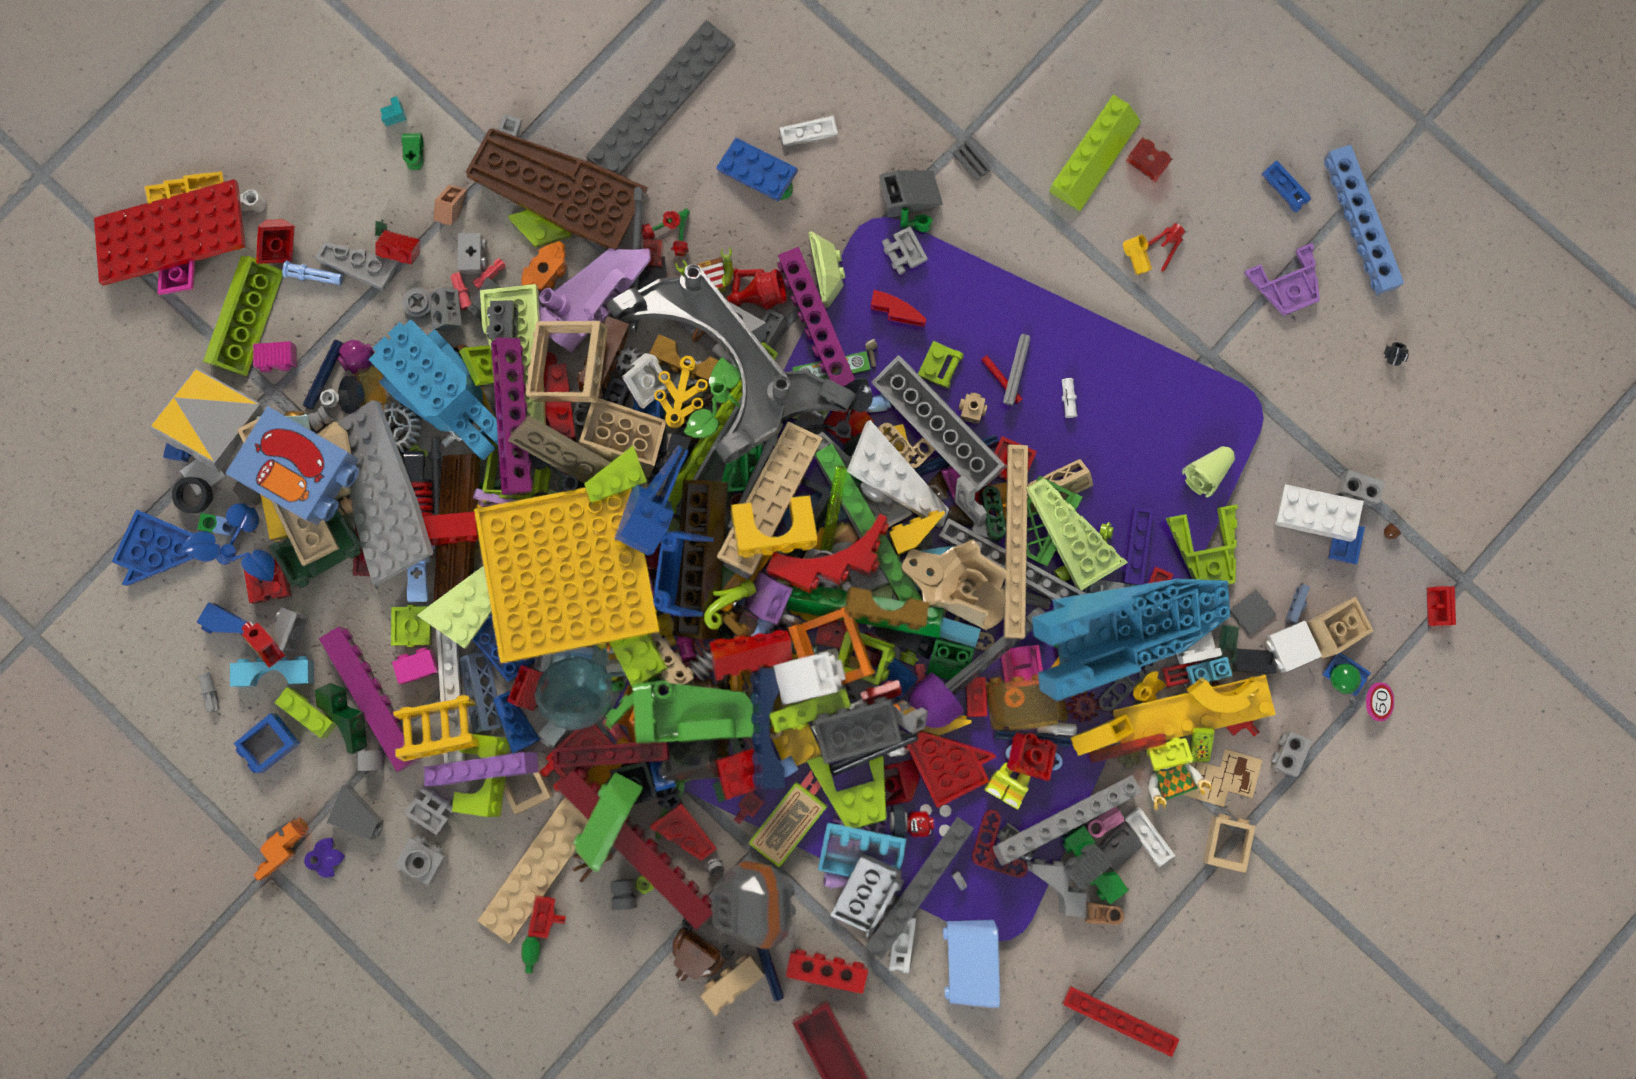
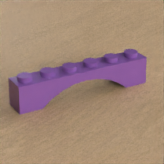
[424,752,539,786]

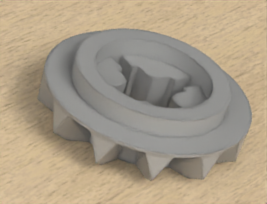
[402,288,430,318]

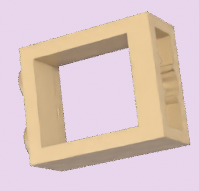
[504,764,553,815]
[1203,814,1255,873]

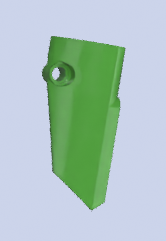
[633,681,772,744]

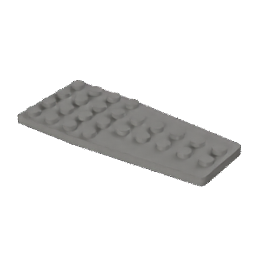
[338,400,434,585]

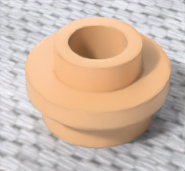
[340,496,353,515]

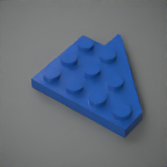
[112,509,195,586]

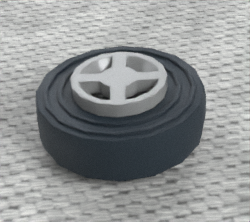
[889,804,907,838]

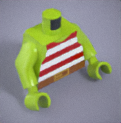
[675,247,734,293]

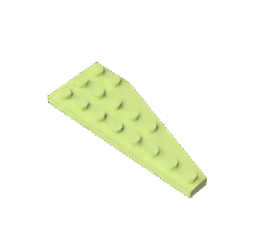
[480,284,546,425]

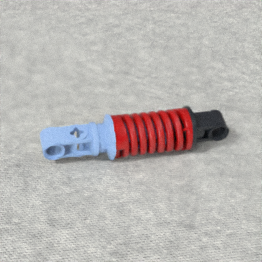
[404,451,435,602]

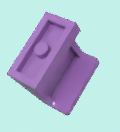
[746,571,793,624]

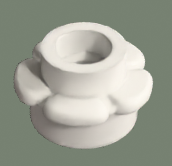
[320,389,339,408]

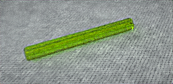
[820,466,847,552]

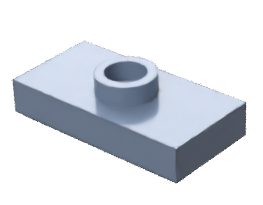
[1285,584,1310,624]

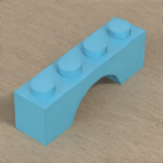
[230,656,314,687]

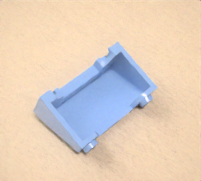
[943,920,1000,1008]

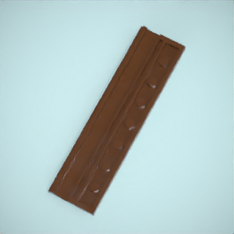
[433,453,480,603]

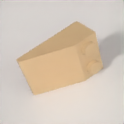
[1306,597,1374,659]

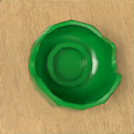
[1330,664,1362,694]

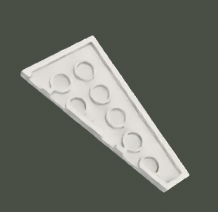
[846,420,949,527]

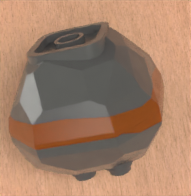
[712,861,796,949]

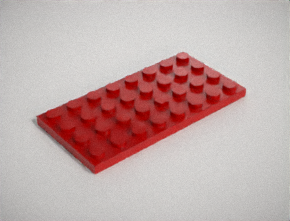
[94,179,246,286]

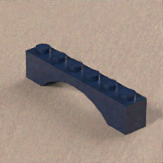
[750,668,785,789]

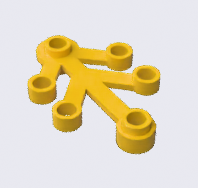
[654,356,708,428]

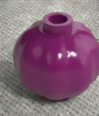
[337,339,374,374]

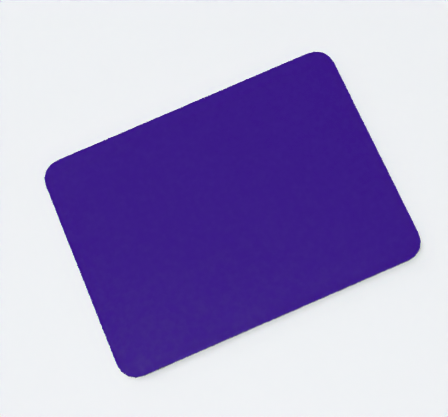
[608,217,1264,942]

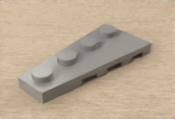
[315,242,400,291]

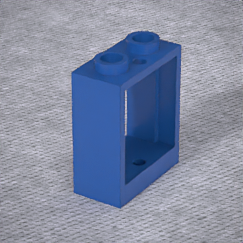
[233,713,300,774]

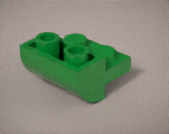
[927,638,974,680]

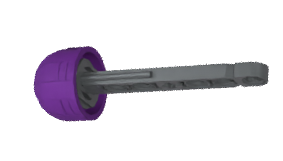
[910,607,1045,728]

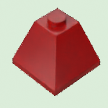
[256,219,295,264]

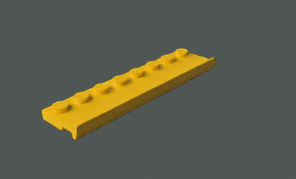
[1112,675,1276,750]

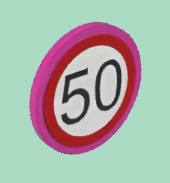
[1366,682,1394,721]

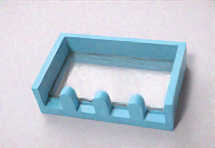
[818,823,906,876]

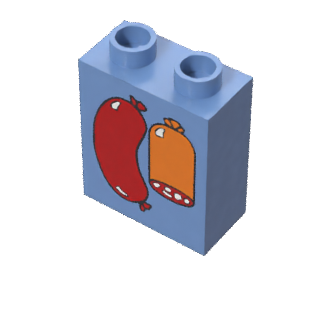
[225,406,359,525]

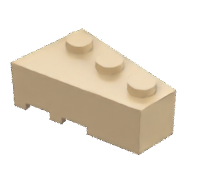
[701,954,765,1016]

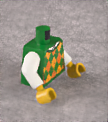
[1148,764,1212,810]

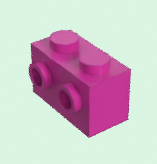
[392,648,439,685]

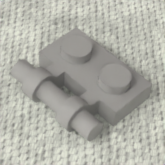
[882,226,928,275]
[405,786,453,835]

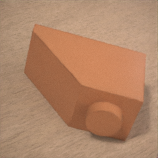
[434,184,467,225]

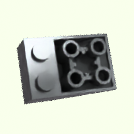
[879,170,943,218]

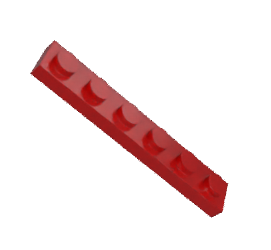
[1062,986,1180,1057]

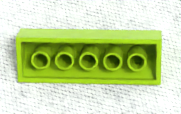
[1049,94,1141,211]
[203,256,283,377]

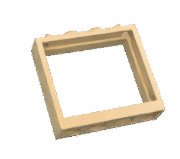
[525,321,608,402]

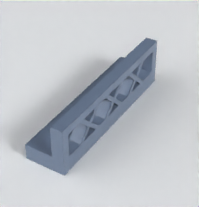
[459,653,503,734]

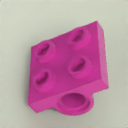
[1001,645,1043,689]

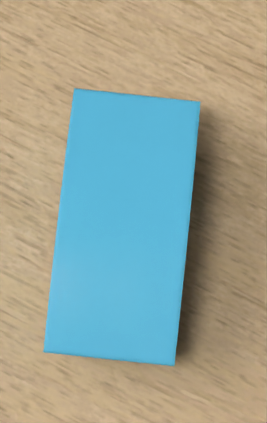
[1186,657,1232,685]

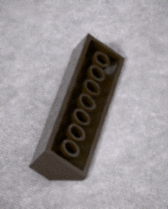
[673,480,728,639]

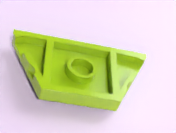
[508,210,572,248]

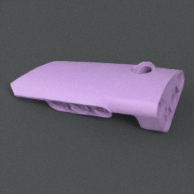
[539,248,651,353]

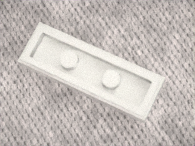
[779,116,838,147]
[1123,807,1175,867]

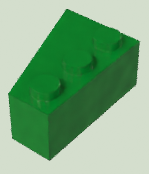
[722,443,763,491]

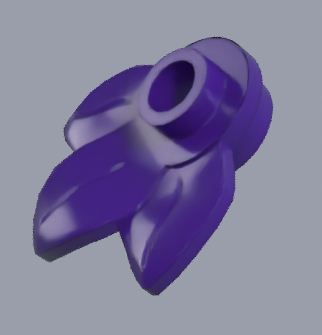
[304,838,345,878]

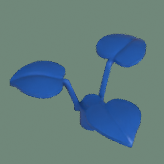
[181,503,275,582]

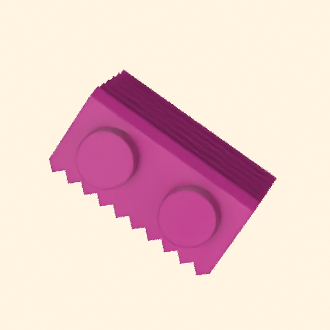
[253,341,297,372]

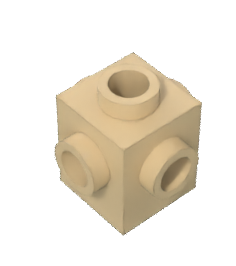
[958,393,987,424]

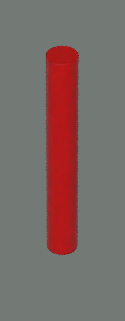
[981,355,1023,404]

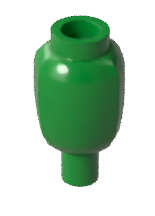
[521,936,540,973]

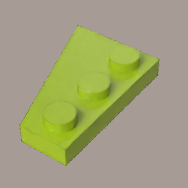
[584,446,647,503]

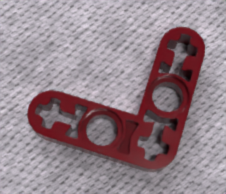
[971,810,1028,878]

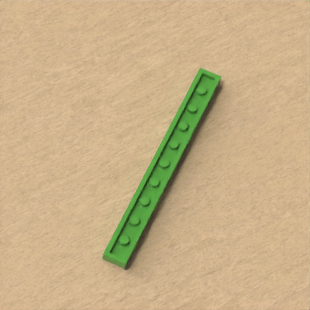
[815,444,923,602]

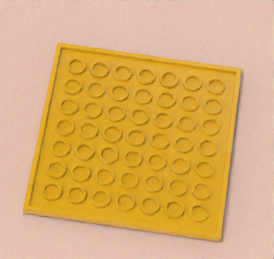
[474,488,659,664]

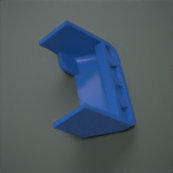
[653,530,713,616]

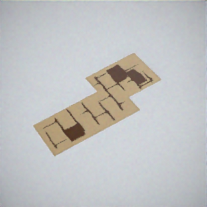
[1182,749,1263,807]

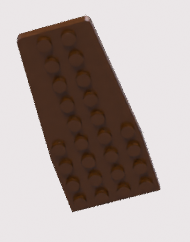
[466,128,648,250]

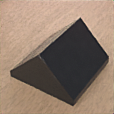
[609,762,658,805]

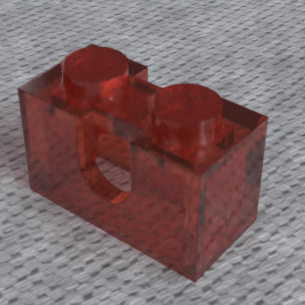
[1126,137,1173,183]

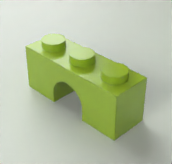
[275,687,337,738]

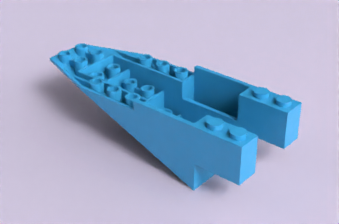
[1032,579,1230,701]

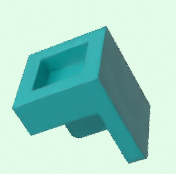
[380,96,407,127]

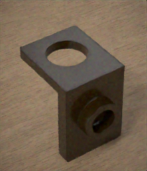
[927,468,949,500]

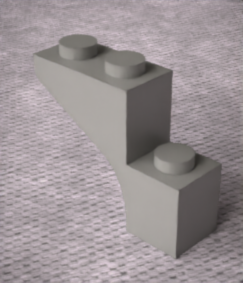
[1026,858,1087,917]

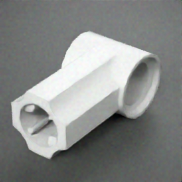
[240,190,266,213]

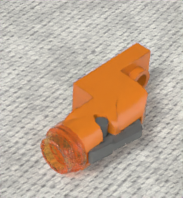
[253,817,309,881]

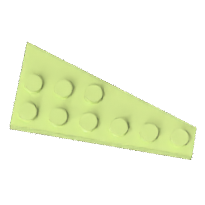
[1026,478,1128,591]
[417,566,492,649]

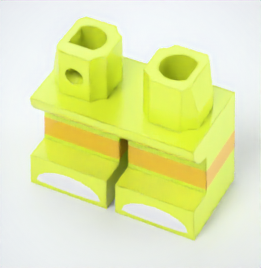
[984,762,1031,809]

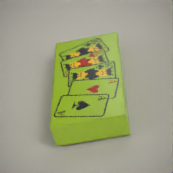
[1190,728,1214,762]

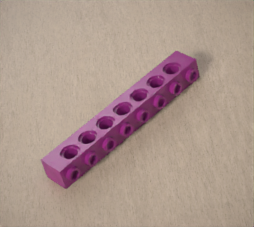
[777,246,855,387]
[491,338,533,495]

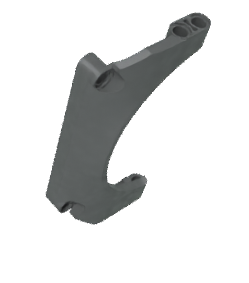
[607,264,790,463]
[676,370,856,580]

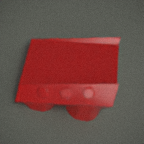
[1006,733,1057,781]

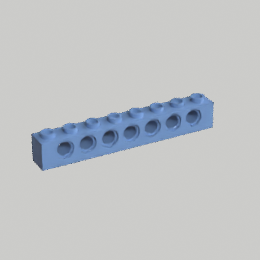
[1324,145,1404,295]

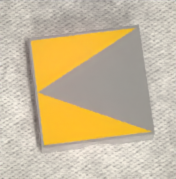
[148,367,264,472]

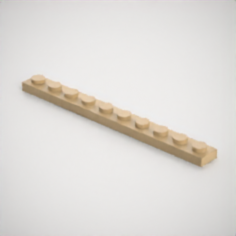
[1004,445,1028,639]

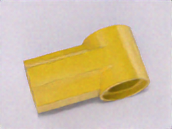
[1123,235,1152,275]

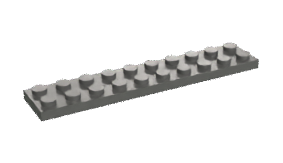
[586,20,735,175]

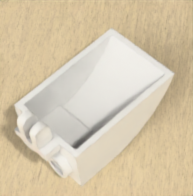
[774,652,846,704]

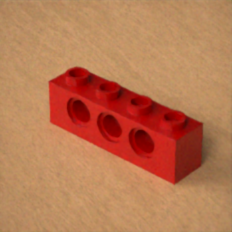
[785,949,868,994]

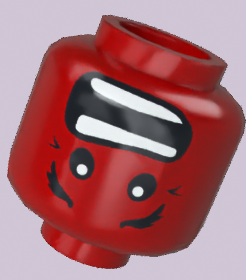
[906,811,934,838]

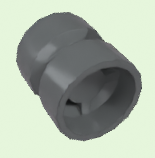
[610,879,637,910]

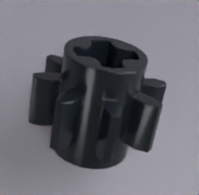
[1384,342,1409,366]
[656,787,682,811]

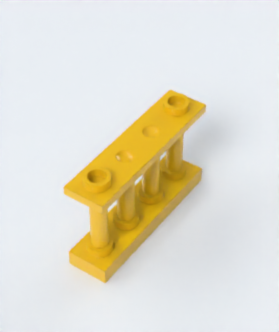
[393,695,479,762]

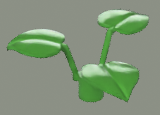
[684,358,741,438]

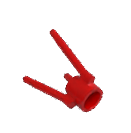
[1148,223,1185,272]

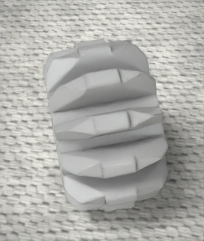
[615,345,643,376]

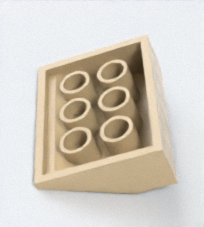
[578,398,666,478]

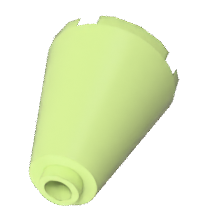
[1182,446,1235,497]

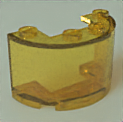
[986,674,1068,730]

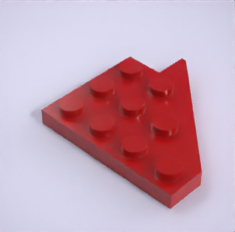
[906,730,996,808]

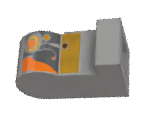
[606,642,626,678]
[892,700,928,734]

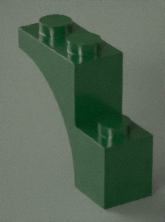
[314,683,367,755]

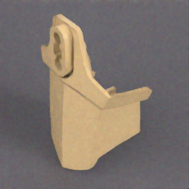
[901,540,1009,630]

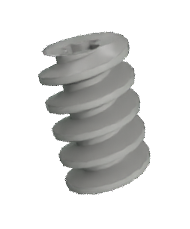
[690,639,716,682]

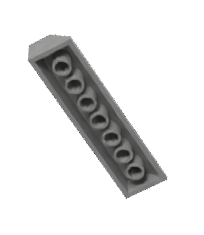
[871,355,1007,492]

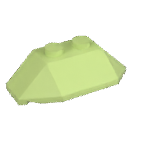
[808,232,846,308]

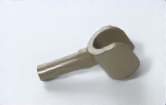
[865,339,878,367]

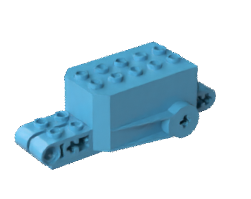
[369,319,498,460]

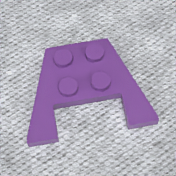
[1244,243,1320,317]

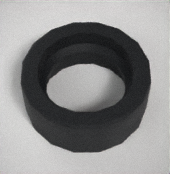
[172,477,213,513]

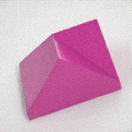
[157,260,195,295]

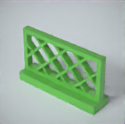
[1004,476,1082,566]

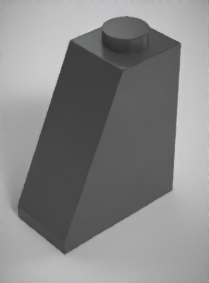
[327,785,383,840]

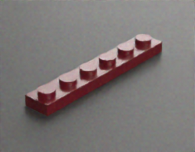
[553,741,669,769]

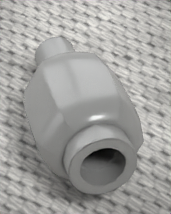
[859,482,893,506]

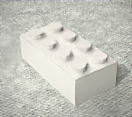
[1274,484,1364,542]

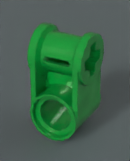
[401,133,424,171]

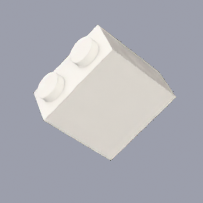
[1265,621,1322,672]

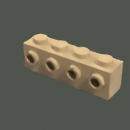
[650,631,694,691]

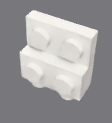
[622,353,668,408]

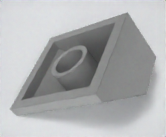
[275,607,309,652]

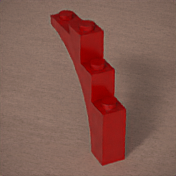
[766,514,889,593]

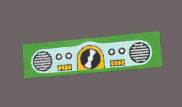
[792,351,871,380]

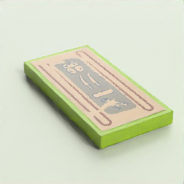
[748,782,827,867]

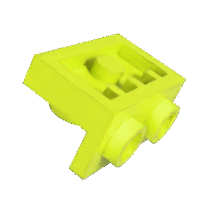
[1146,737,1193,771]

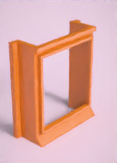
[788,607,875,685]

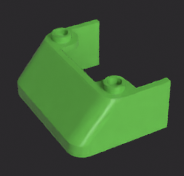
[573,772,643,872]

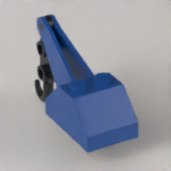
[614,445,688,556]

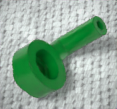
[900,207,932,232]

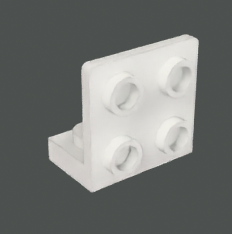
[1177,632,1222,665]

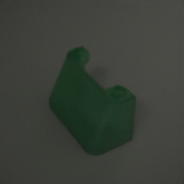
[268,507,362,588]

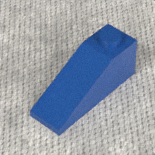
[196,602,248,634]

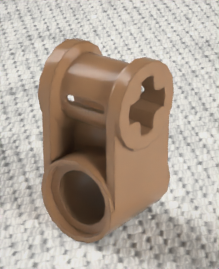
[1085,902,1124,925]

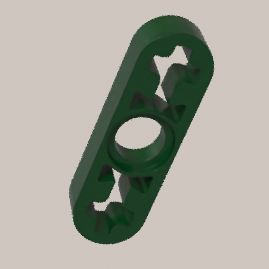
[981,486,1006,541]

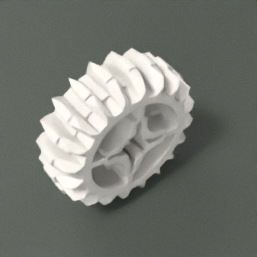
[384,403,421,453]

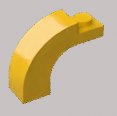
[1187,677,1262,713]

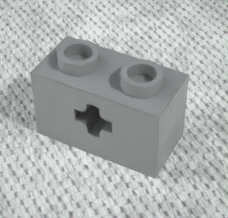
[457,233,487,275]

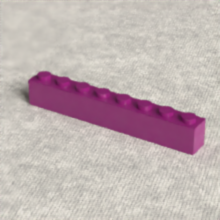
[319,626,421,772]

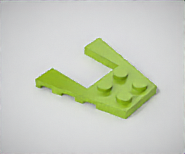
[1166,504,1238,584]
[807,756,886,829]

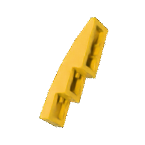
[144,171,224,204]

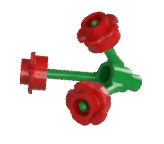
[641,208,690,256]

